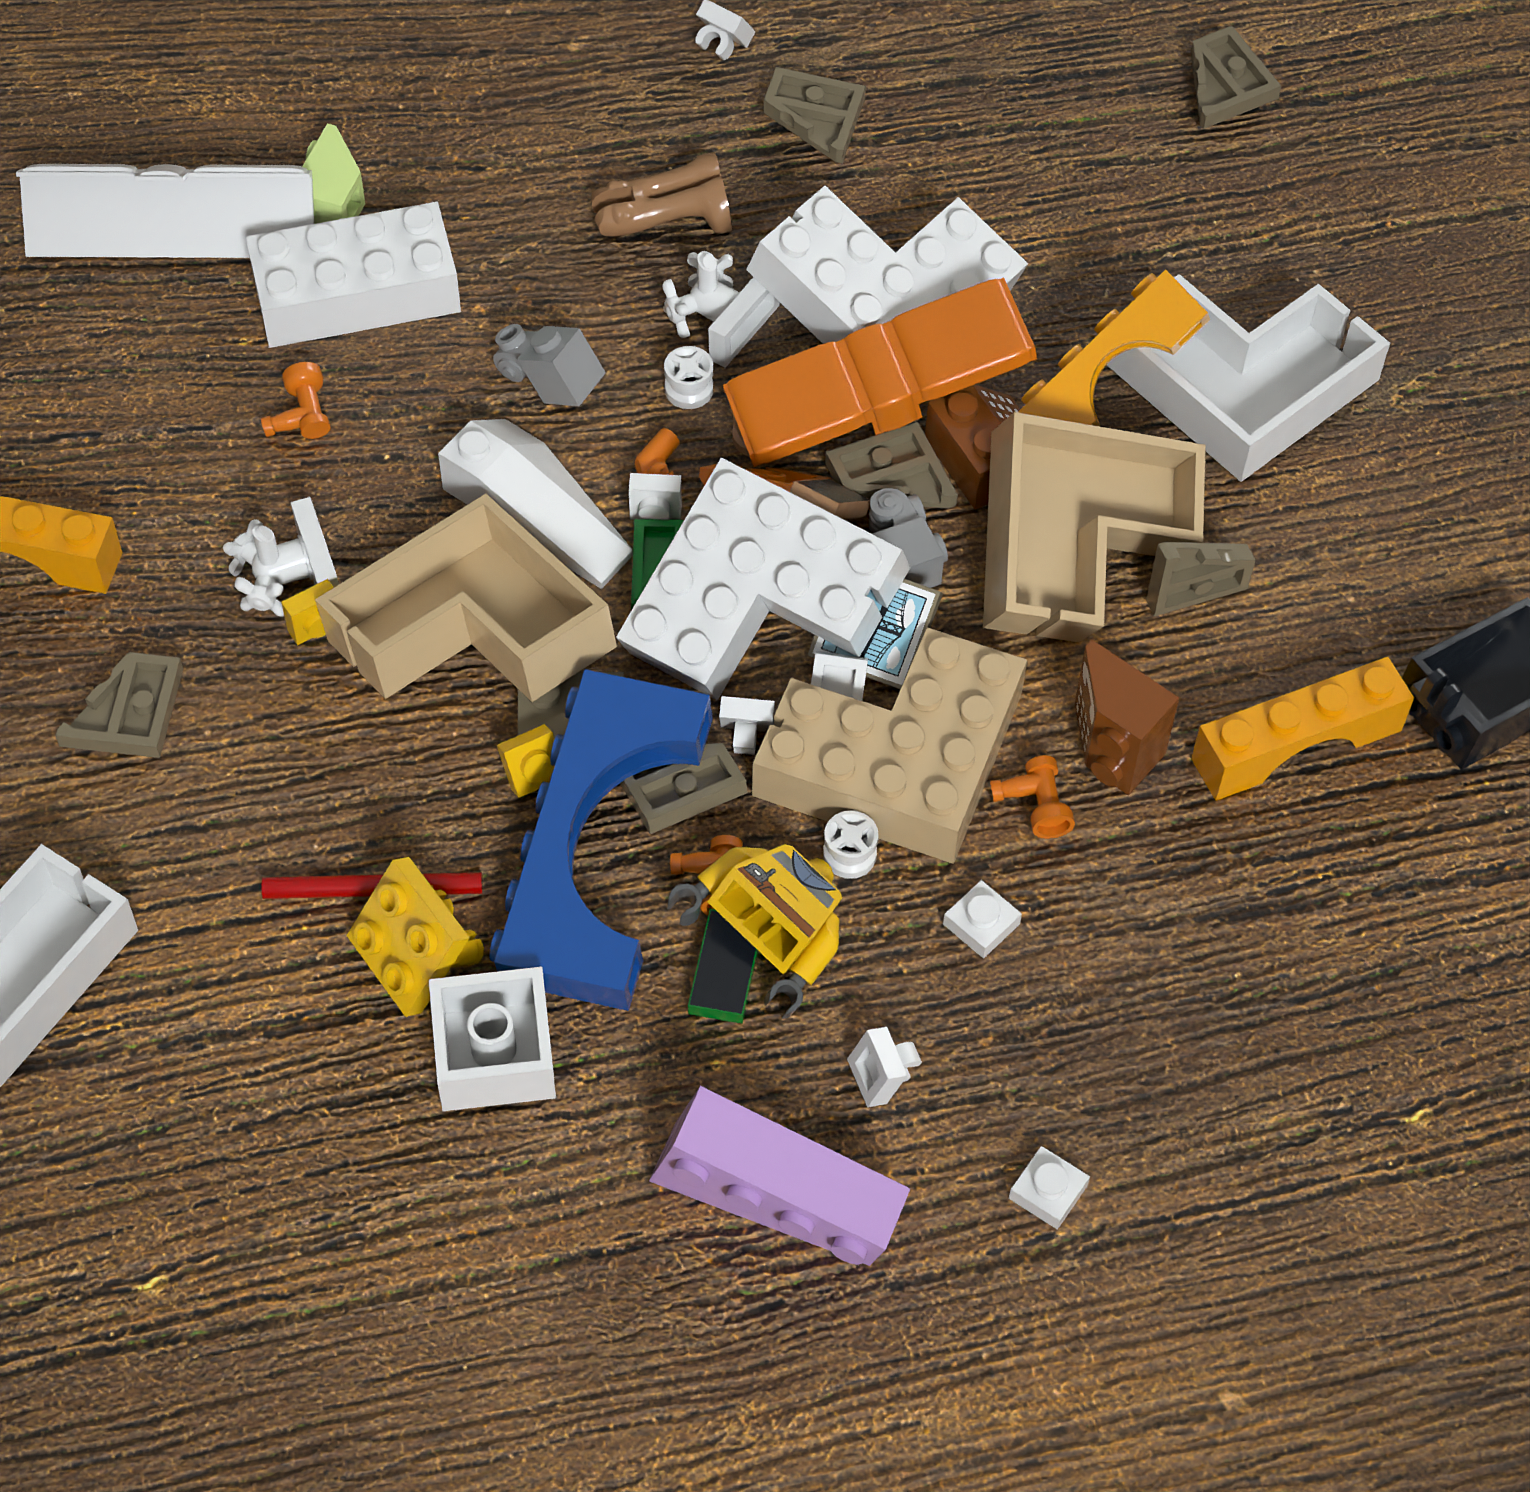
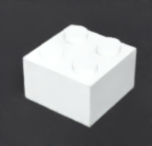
[429,967,556,1111]

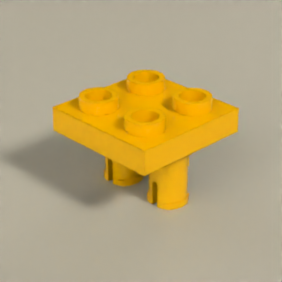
[346,857,484,1017]

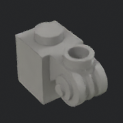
[493,324,606,406]
[868,488,948,588]

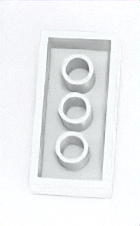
[246,201,461,348]

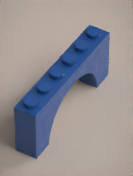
[489,669,713,1011]

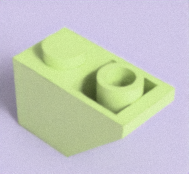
[302,123,365,224]

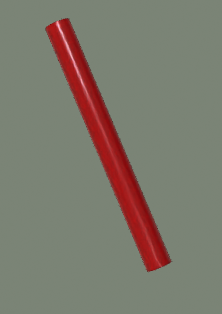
[261,872,483,899]

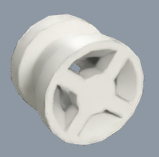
[664,346,713,409]
[823,811,878,879]

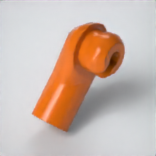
[634,428,680,475]

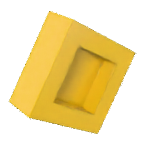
[281,579,334,646]
[496,724,555,798]

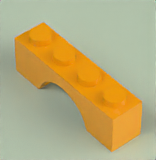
[1018,270,1210,426]
[0,496,123,594]
[1191,656,1414,801]

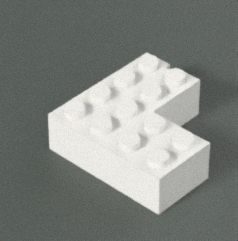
[746,186,1028,344]
[1107,274,1390,482]
[616,458,911,700]
[0,844,138,1087]

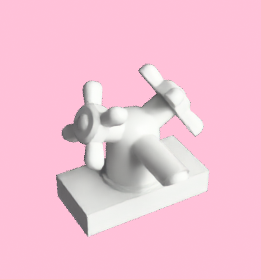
[662,251,780,368]
[223,497,339,617]

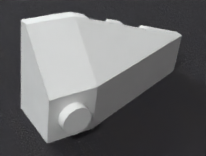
[438,419,633,589]

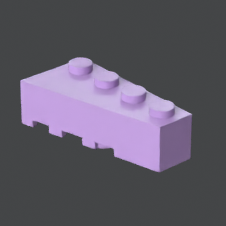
[649,1086,910,1266]

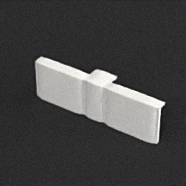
[16,164,314,258]

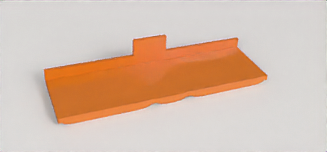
[723,277,1037,467]

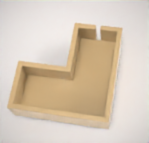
[983,412,1206,643]
[315,494,617,702]
[752,627,1027,864]

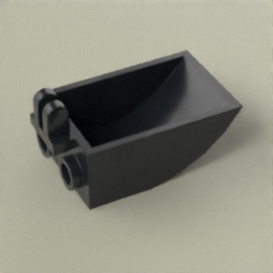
[1402,597,1530,770]

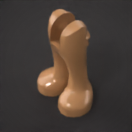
[591,152,732,236]

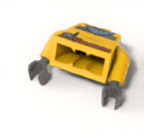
[667,844,842,1019]

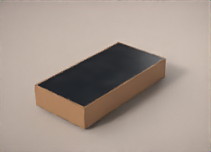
[790,479,870,520]

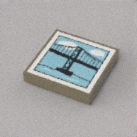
[808,579,943,690]

